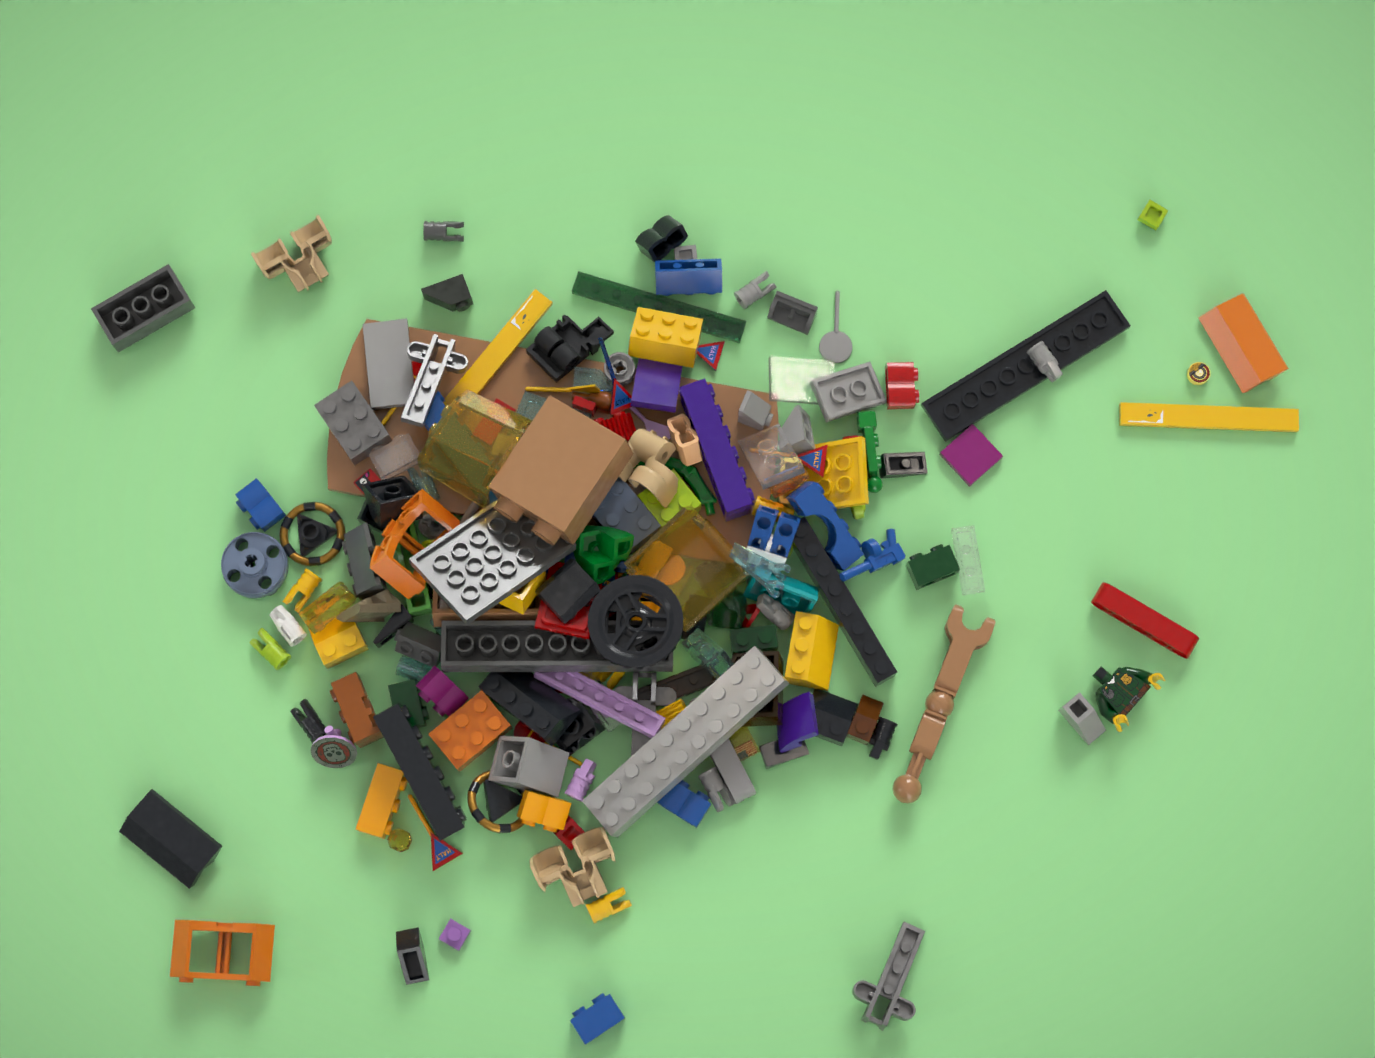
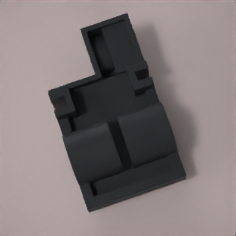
[526,314,614,383]

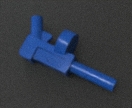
[839,529,906,582]

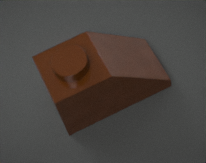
[846,695,884,745]

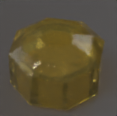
[387,828,412,852]

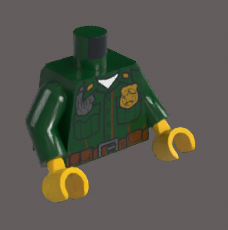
[1093,666,1166,732]

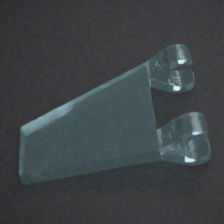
[729,542,791,598]

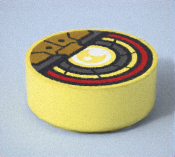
[1187,362,1210,385]

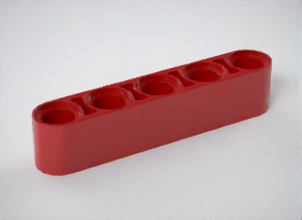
[1091,582,1199,659]

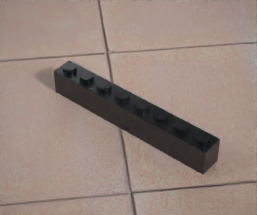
[792,516,897,687]

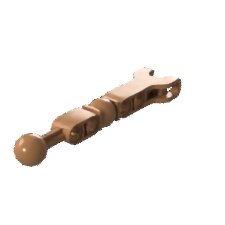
[892,604,995,804]

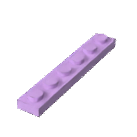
[534,672,665,738]

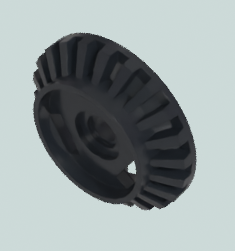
[588,575,684,669]

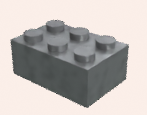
[314,380,392,465]

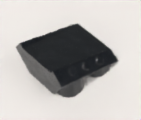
[535,558,601,624]
[556,698,606,757]

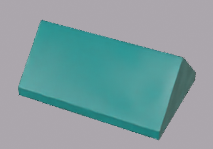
[743,565,818,616]

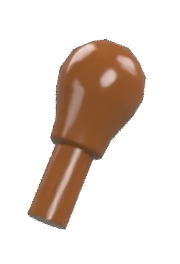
[572,391,612,411]

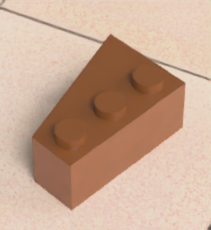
[330,672,384,748]

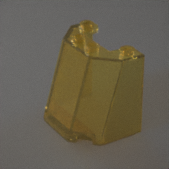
[417,389,533,508]
[624,506,753,632]

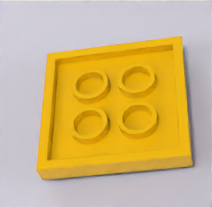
[802,436,869,509]

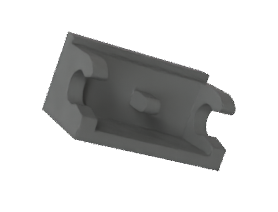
[767,291,818,335]

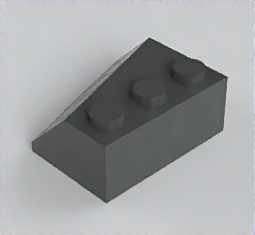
[342,523,387,601]

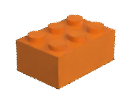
[428,690,513,772]

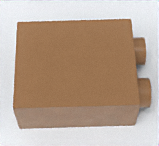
[488,395,634,545]

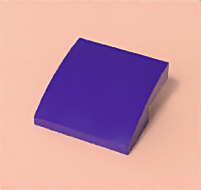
[776,692,819,753]

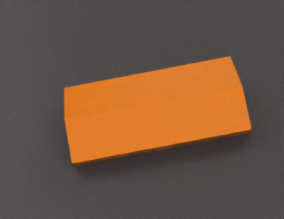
[1199,293,1289,393]

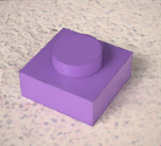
[439,918,471,951]

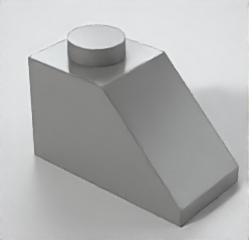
[738,390,774,432]
[778,405,815,460]

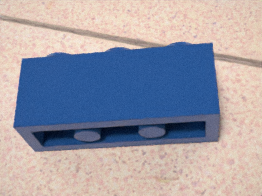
[655,259,722,296]

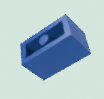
[570,993,625,1044]

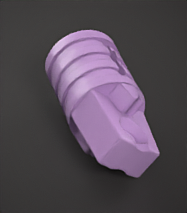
[564,759,597,802]

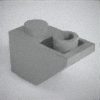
[1058,692,1106,745]

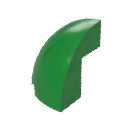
[573,526,634,584]

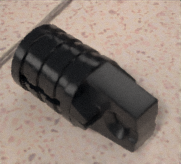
[869,717,898,760]

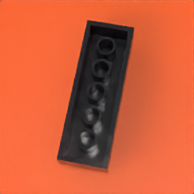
[373,702,467,841]

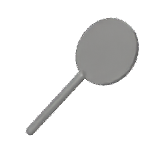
[819,291,852,363]

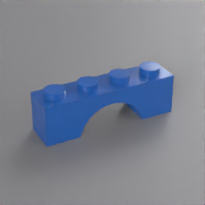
[786,481,864,571]

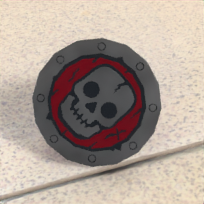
[311,726,357,768]

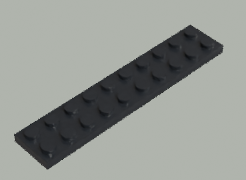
[921,290,1131,442]

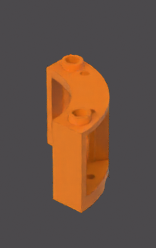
[370,489,460,599]
[170,920,275,986]

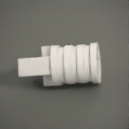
[269,605,307,647]

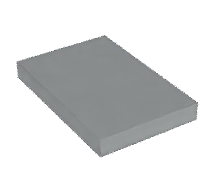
[809,362,887,423]

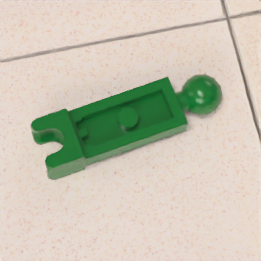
[857,411,883,493]

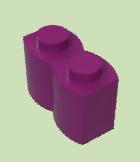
[416,665,469,717]

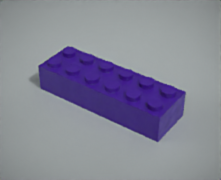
[679,378,755,522]

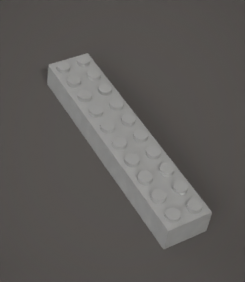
[582,646,790,838]

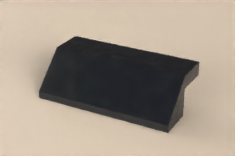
[119,789,222,889]

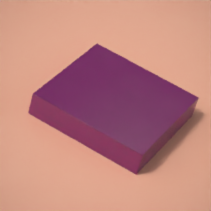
[939,424,1003,487]

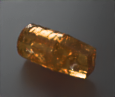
[766,465,810,499]

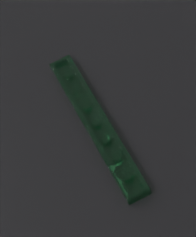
[572,271,746,343]

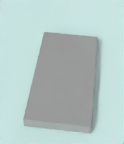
[363,318,414,410]

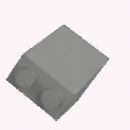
[488,736,569,797]

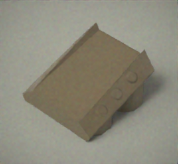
[336,589,401,622]

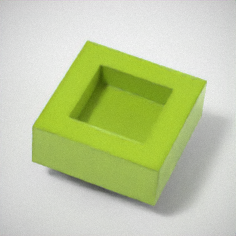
[1137,200,1169,231]

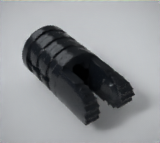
[290,699,326,744]

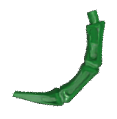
[633,456,717,516]

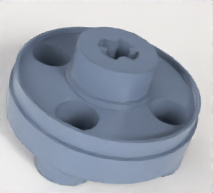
[221,532,289,598]

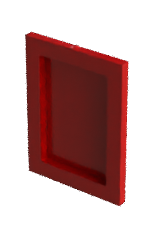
[535,562,602,639]

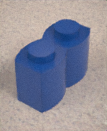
[235,478,286,532]
[657,780,711,828]

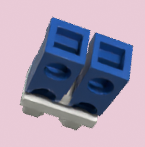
[745,505,801,574]

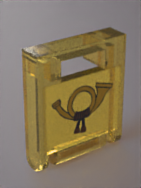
[298,581,356,634]

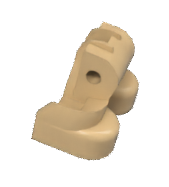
[251,215,332,292]
[619,428,678,508]
[529,827,615,907]

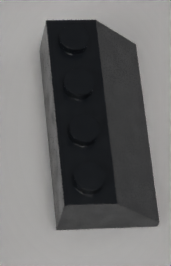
[478,672,581,746]

